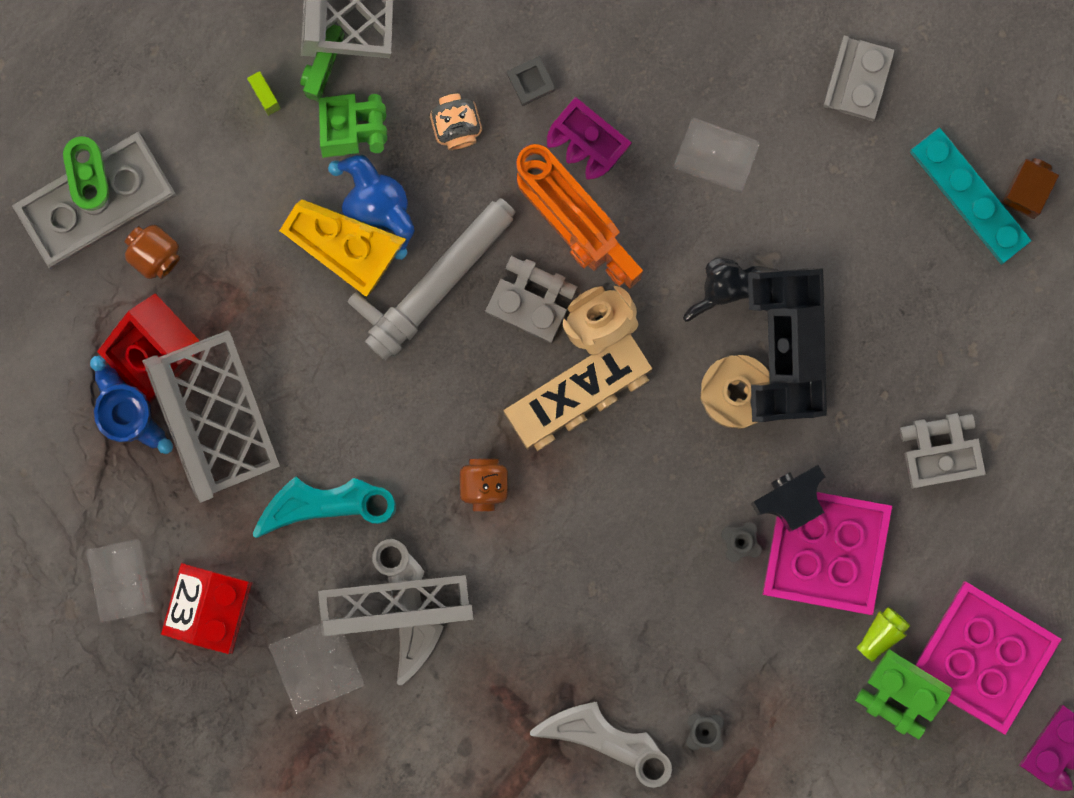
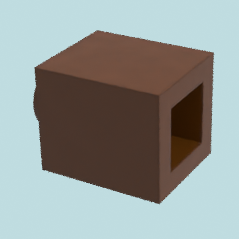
[1001,158,1059,219]

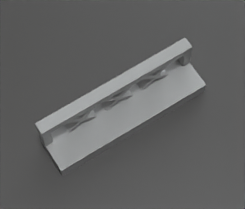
[318,575,473,636]

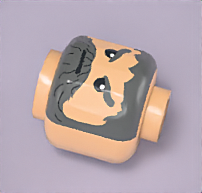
[430,93,482,150]

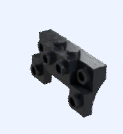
[747,268,827,422]

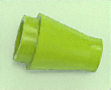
[856,606,910,662]

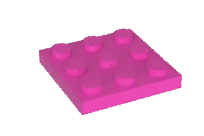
[762,492,892,615]
[915,581,1062,735]

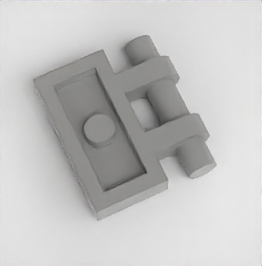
[485,256,578,344]
[900,413,986,489]

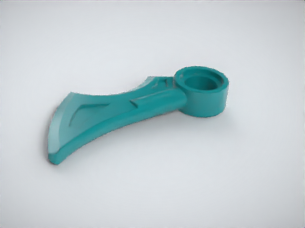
[253,477,396,538]

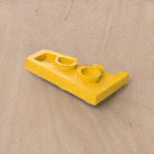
[279,199,406,297]

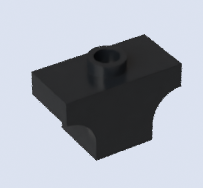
[751,465,826,532]

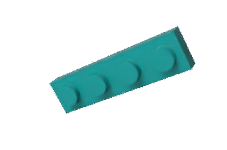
[910,127,1032,265]

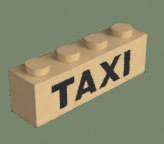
[503,334,652,451]

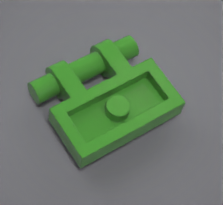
[319,94,387,158]
[855,649,953,740]

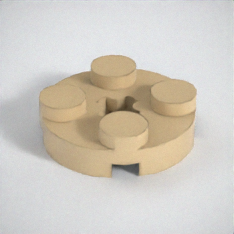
[563,286,638,355]
[700,355,769,429]

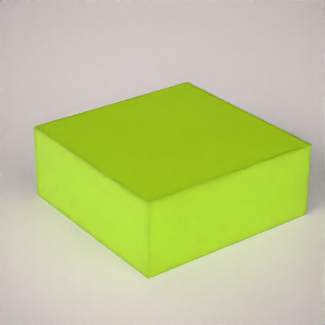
[247,71,281,116]

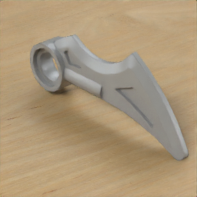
[372,539,444,685]
[530,702,672,788]

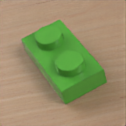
[300,24,345,102]

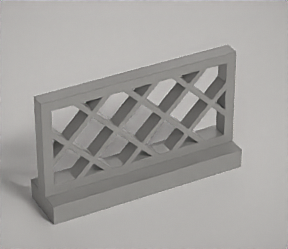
[300,0,393,58]
[142,330,280,503]

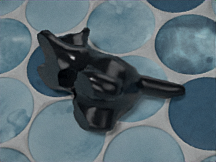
[683,257,779,322]

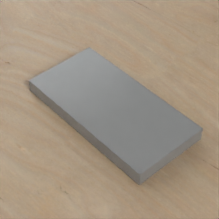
[12,131,177,270]

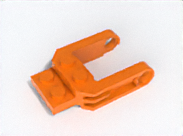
[517,144,643,289]

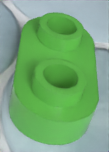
[63,136,109,211]

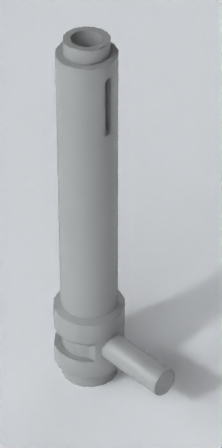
[348,198,516,361]

